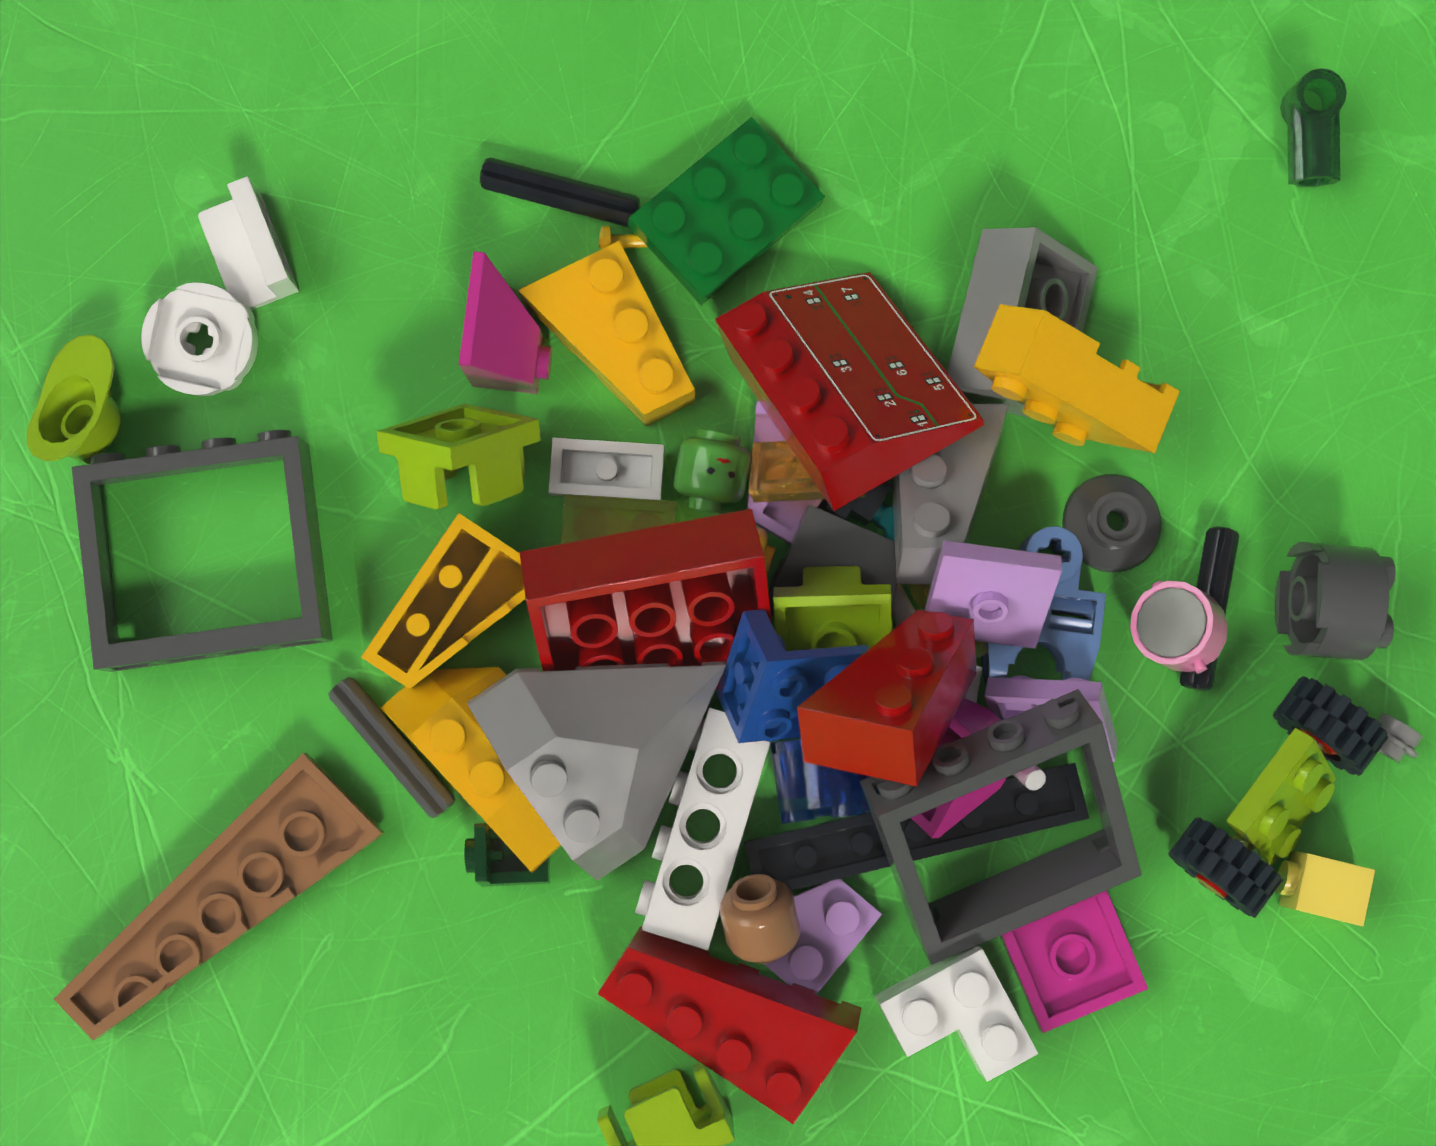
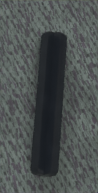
[480,157,640,227]
[1180,526,1239,691]

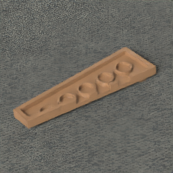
[54,753,385,1040]

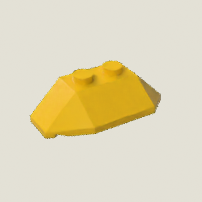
[381,667,561,873]

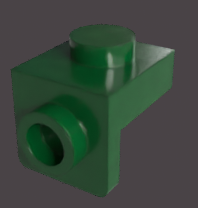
[464,823,550,887]

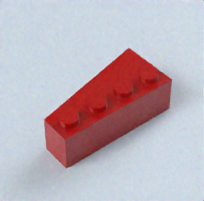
[597,926,862,1125]

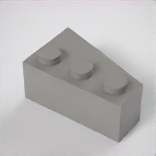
[892,404,1009,584]

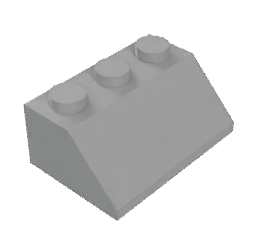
[947,227,1098,419]

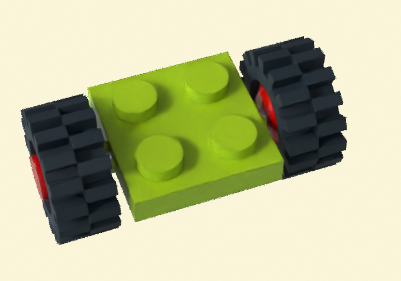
[1168,676,1388,918]

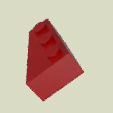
[797,610,977,787]

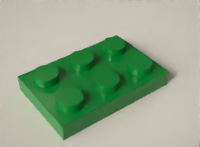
[628,117,825,305]

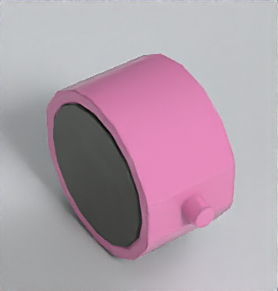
[1130,581,1228,674]

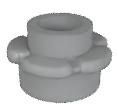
[1377,713,1423,763]

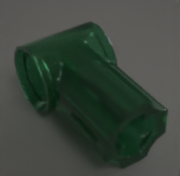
[1280,68,1347,187]

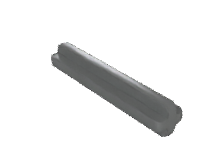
[328,677,455,818]

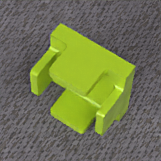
[377,403,541,510]
[773,566,892,651]
[597,1062,735,1146]

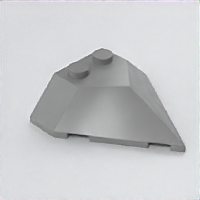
[467,661,726,881]

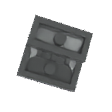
[768,505,898,616]

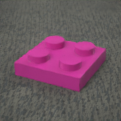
[1000,890,1148,1033]

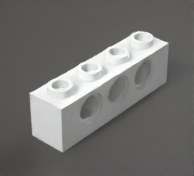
[635,708,770,950]

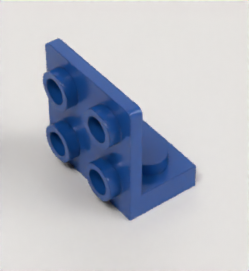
[716,610,870,743]

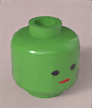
[673,429,751,513]

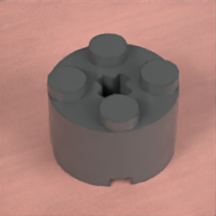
[1275,542,1396,660]

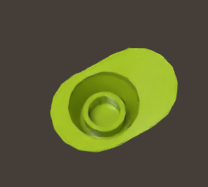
[27,335,121,464]

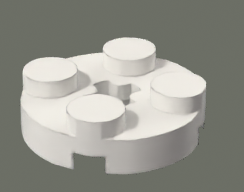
[141,283,258,396]

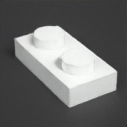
[548,438,665,503]

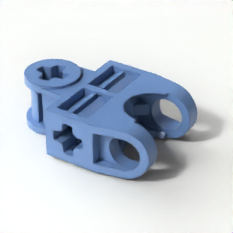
[980,526,1106,685]

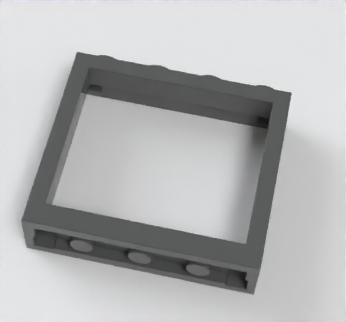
[72,430,333,672]
[860,689,1142,965]

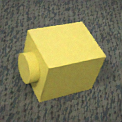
[1276,851,1375,927]

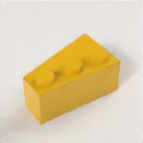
[518,241,695,426]
[974,304,1180,453]
[361,513,526,689]

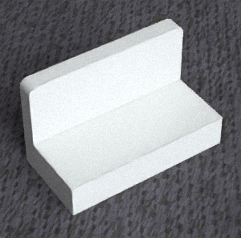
[198,176,299,310]

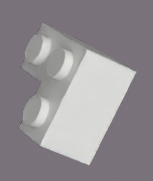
[874,945,1038,1082]

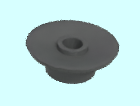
[1062,474,1161,572]

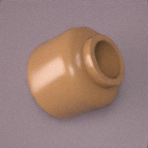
[720,874,800,963]

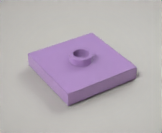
[924,540,1062,648]

